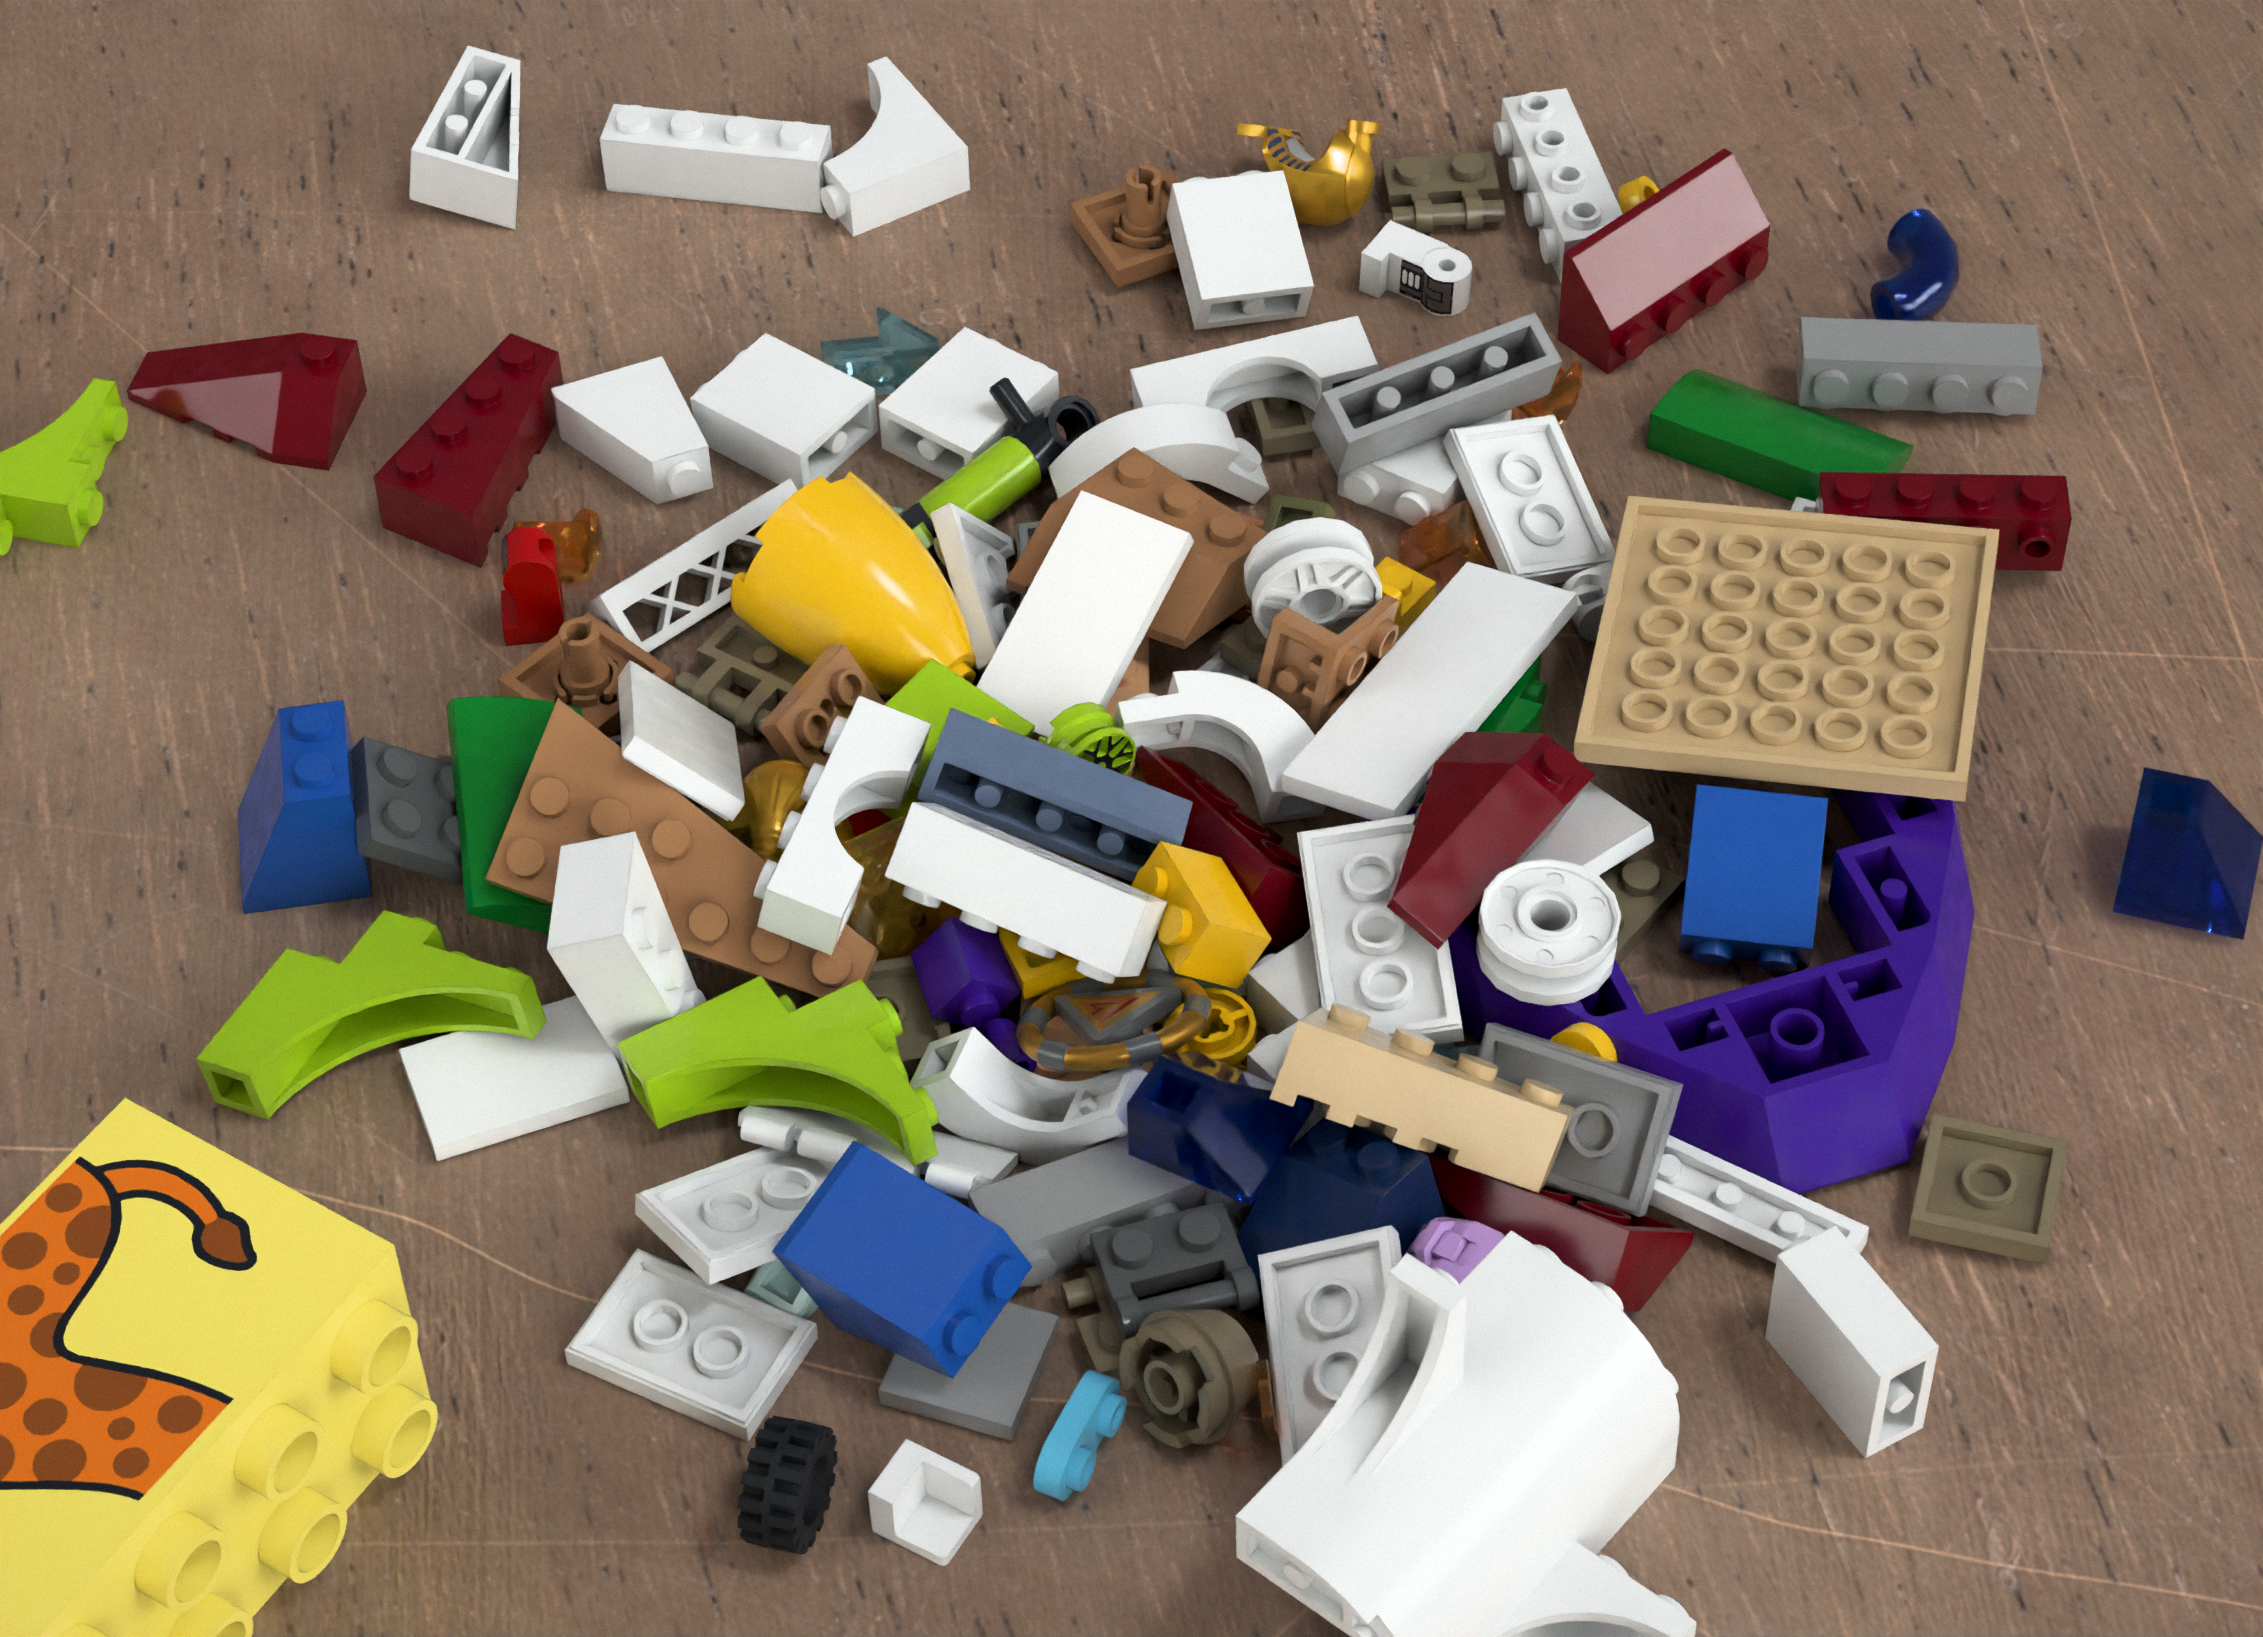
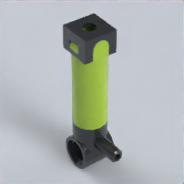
[898,377,1100,564]

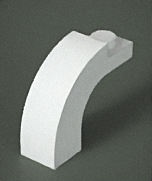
[1048,403,1269,505]
[1114,670,1326,824]
[910,1027,1154,1166]

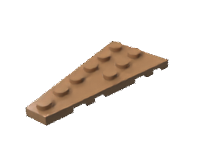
[485,698,879,1000]

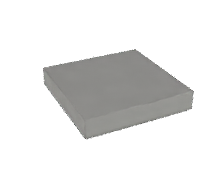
[878,1302,1060,1441]

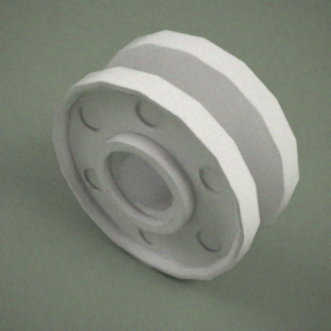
[1244,517,1382,639]
[1476,859,1621,1006]

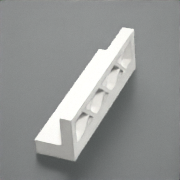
[580,479,798,653]

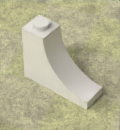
[820,56,970,237]

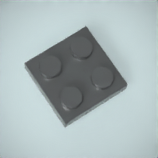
[351,737,464,885]

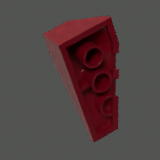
[1387,732,1595,949]

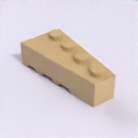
[1269,1003,1575,1193]

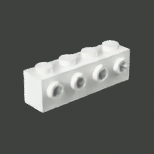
[1493,88,1623,284]
[600,104,833,213]
[884,802,1167,984]

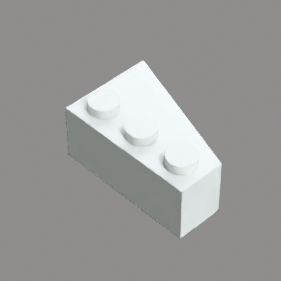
[409,46,520,230]
[547,831,706,1071]

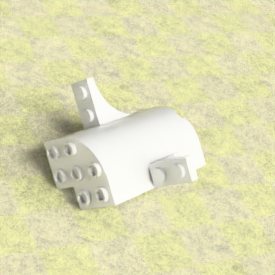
[1236,1231,1697,1637]

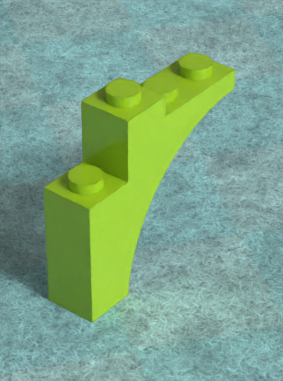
[0,378,128,556]
[196,910,547,1120]
[617,976,939,1166]

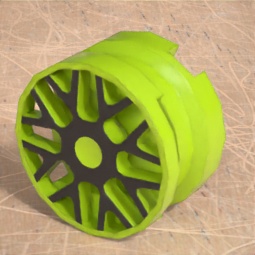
[1038,702,1136,775]

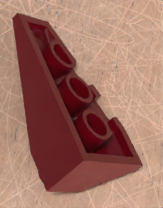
[127,333,367,471]
[1135,745,1311,949]
[1416,1147,1695,1311]

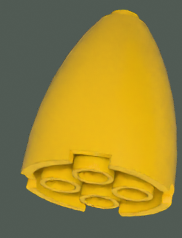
[730,471,976,697]

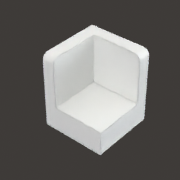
[868,1439,983,1566]

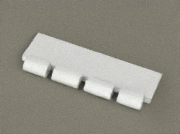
[737,1105,1019,1199]

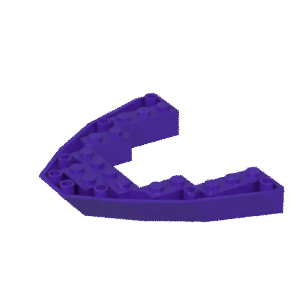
[1357,788,1975,1195]

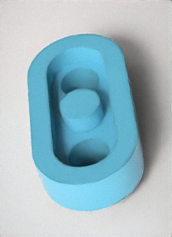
[1033,1370,1127,1501]

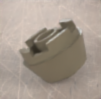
[1119,1309,1261,1448]

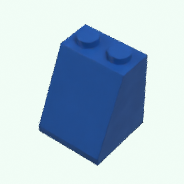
[238,700,373,914]
[1678,784,1828,972]
[772,1141,1033,1379]

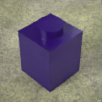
[911,916,1022,1028]

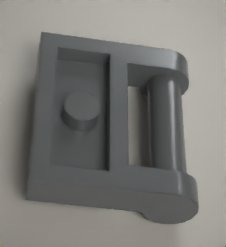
[1090,1201,1260,1340]

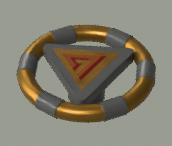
[1016,969,1212,1073]

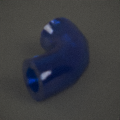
[1870,208,1959,321]

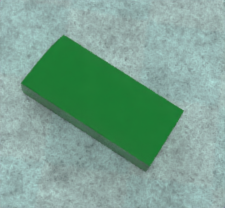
[1647,369,1913,502]
[446,696,583,934]

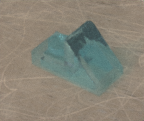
[821,307,939,395]

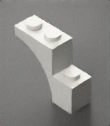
[1247,928,1326,1141]

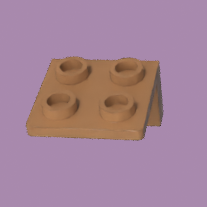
[1256,595,1399,735]

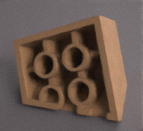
[1006,447,1268,649]

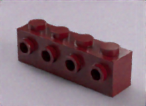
[1814,472,2072,571]

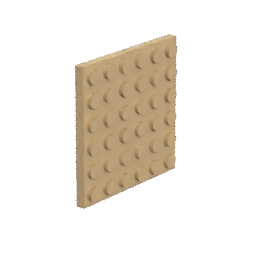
[1574,496,1999,802]

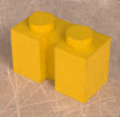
[1131,841,1272,989]

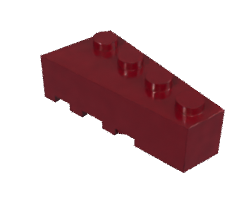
[373,333,564,568]

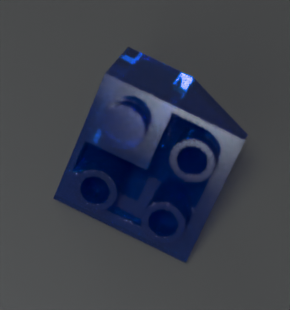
[2113,767,2263,940]
[1127,1050,1314,1206]

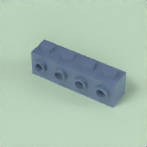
[916,708,1193,882]

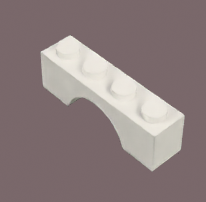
[1130,316,1378,413]
[753,696,931,955]

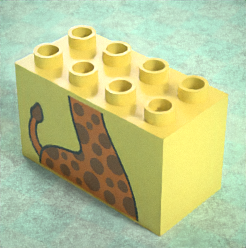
[0,1098,438,1637]

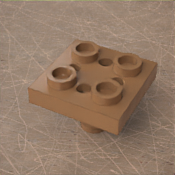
[1069,164,1180,288]
[498,612,675,737]
[759,644,885,768]

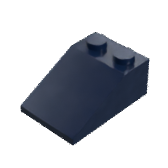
[1210,1116,1446,1324]

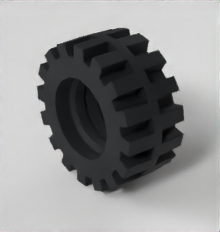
[738,1416,837,1554]

